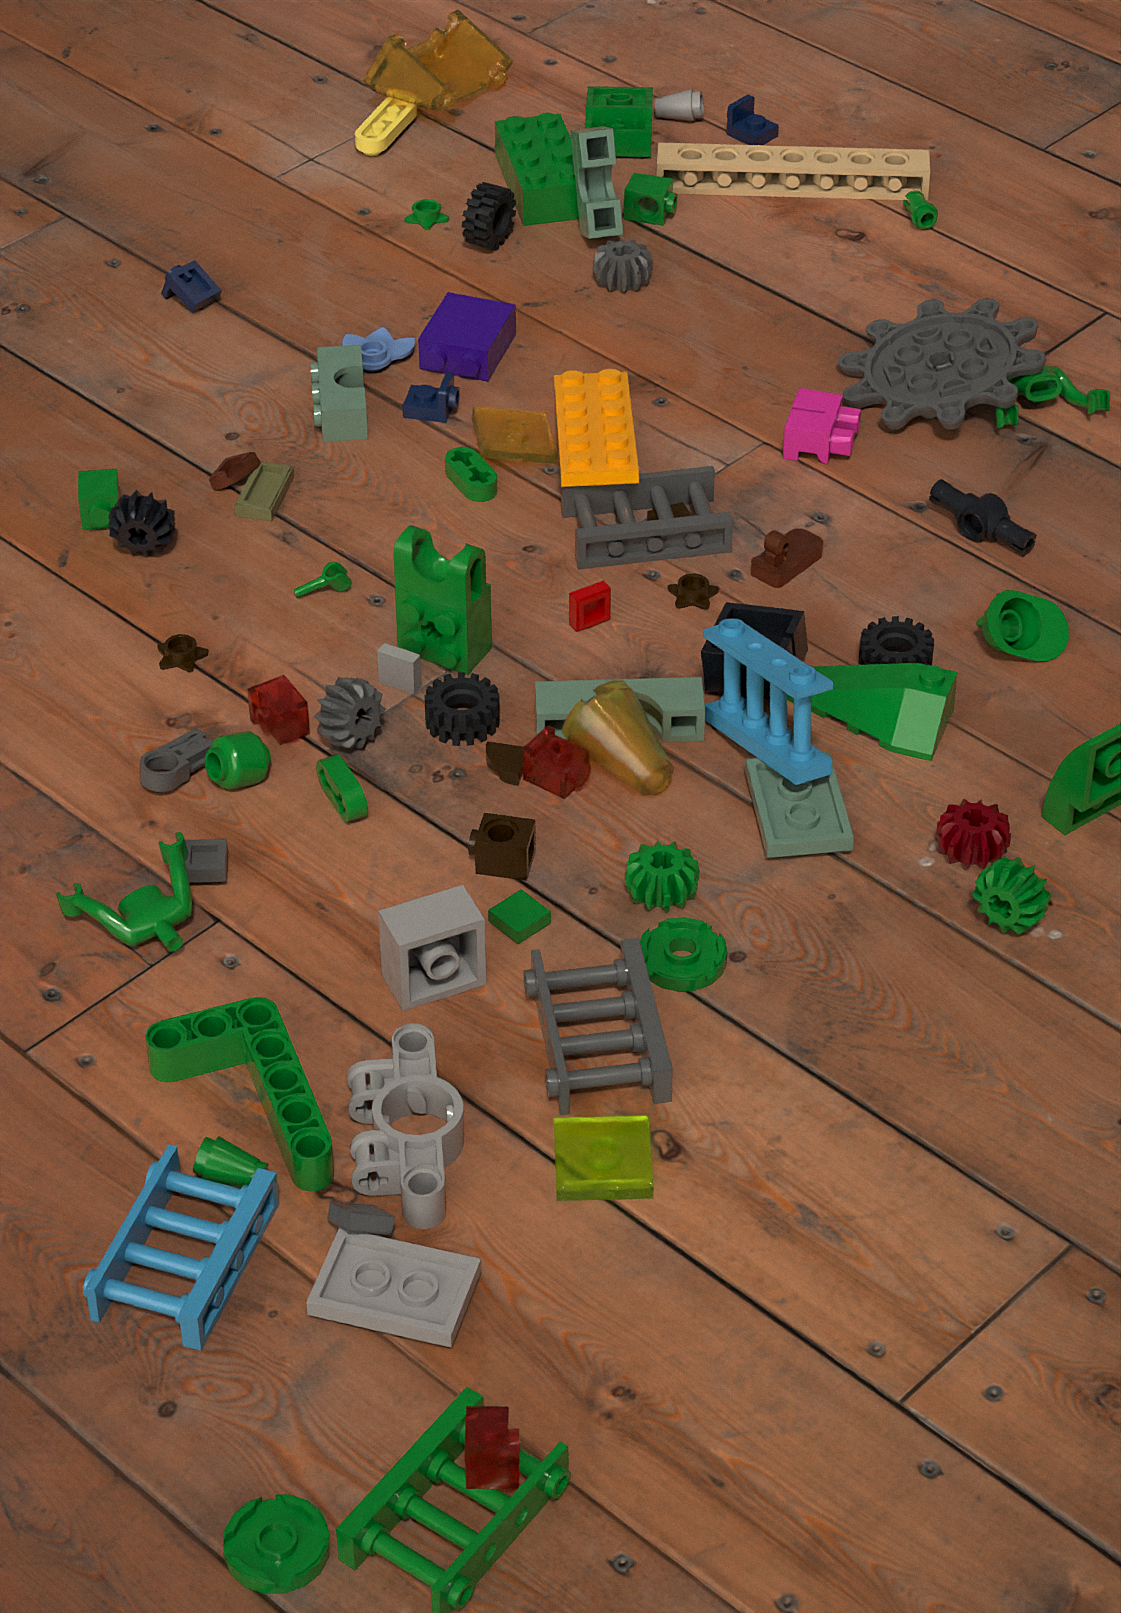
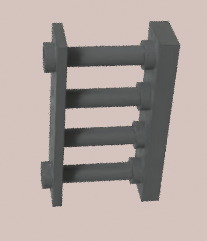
[561,466,733,570]
[523,938,673,1115]

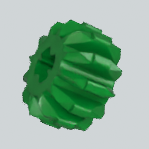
[624,839,700,913]
[972,856,1052,934]

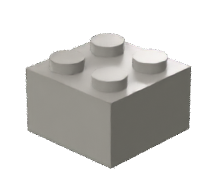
[378,885,486,1011]

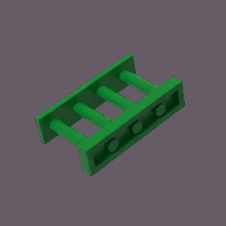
[336,1387,571,1613]

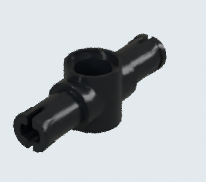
[929,479,1037,556]

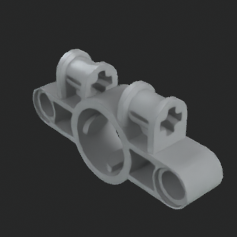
[346,1023,464,1229]

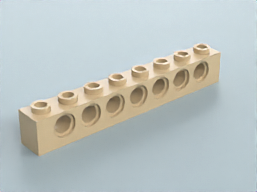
[657,143,930,201]

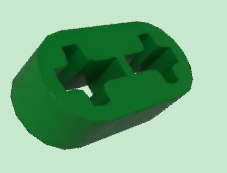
[445,447,498,502]
[316,754,368,823]

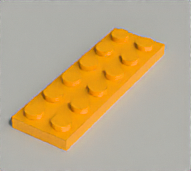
[554,369,639,487]

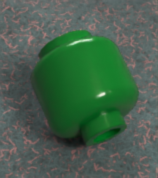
[205,731,271,790]

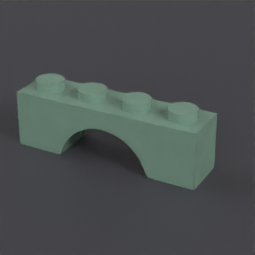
[535,677,705,746]

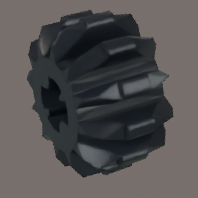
[109,490,176,557]

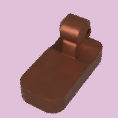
[751,528,823,588]

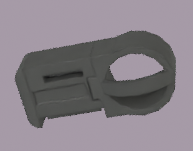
[140,729,215,792]

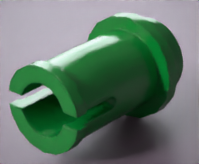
[903,190,938,229]

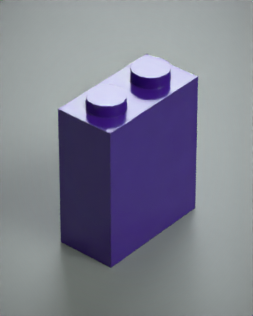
[418,292,516,382]

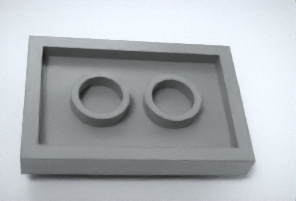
[306,1227,481,1348]

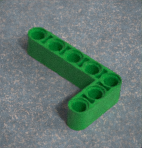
[145,997,334,1192]

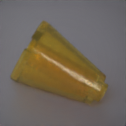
[562,680,674,796]

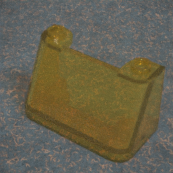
[363,10,514,111]

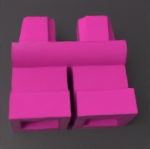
[783,388,861,464]

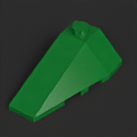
[787,663,958,761]

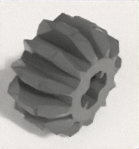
[593,238,653,293]
[314,677,386,748]

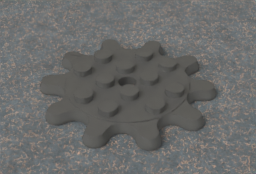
[838,298,1046,430]

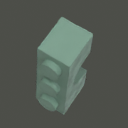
[570,126,623,239]
[310,345,368,442]

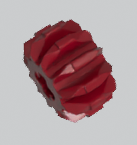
[936,799,1011,869]

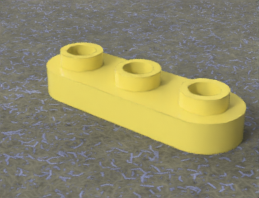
[355,94,417,156]

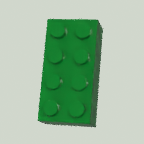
[495,113,579,226]

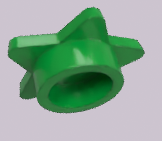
[404,199,449,230]

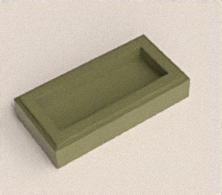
[234,461,294,522]

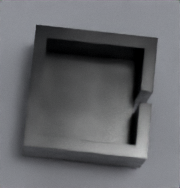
[701,602,808,699]

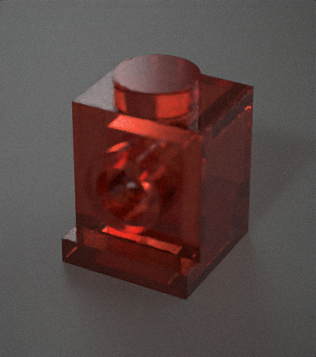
[247,675,310,745]
[523,725,591,800]
[465,1406,520,1489]

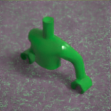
[996,365,1110,428]
[56,832,192,952]

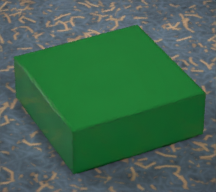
[488,889,551,944]

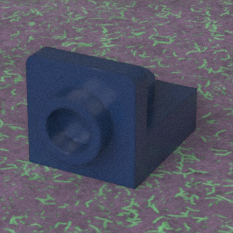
[727,94,779,145]
[161,260,222,313]
[403,372,460,423]

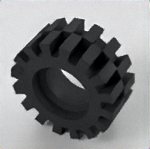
[462,182,516,250]
[858,616,934,666]
[424,672,500,746]

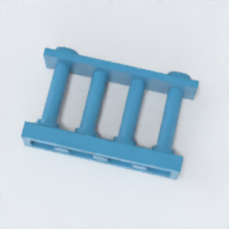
[703,619,833,785]
[83,1144,279,1351]

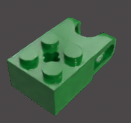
[393,525,492,675]

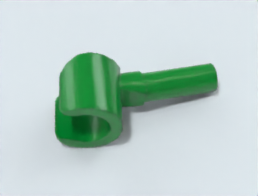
[294,562,352,598]

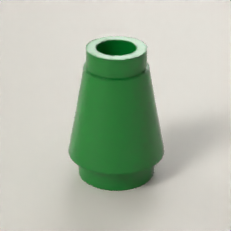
[193,1136,269,1188]

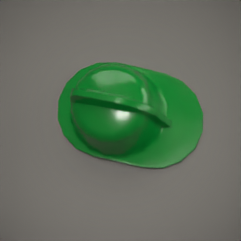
[976,590,1069,662]

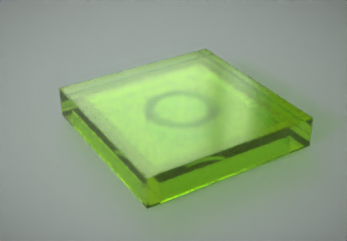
[554,1115,654,1201]

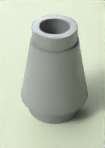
[655,88,704,122]

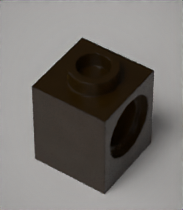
[468,813,536,881]

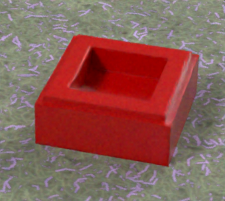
[569,580,611,632]

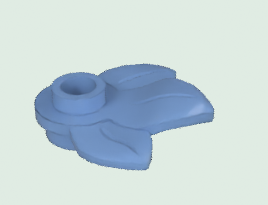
[342,327,415,372]

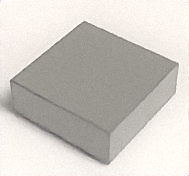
[377,643,422,695]

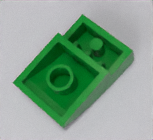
[585,86,653,157]
[1041,723,1121,835]

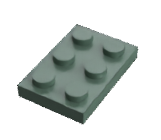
[745,752,854,858]

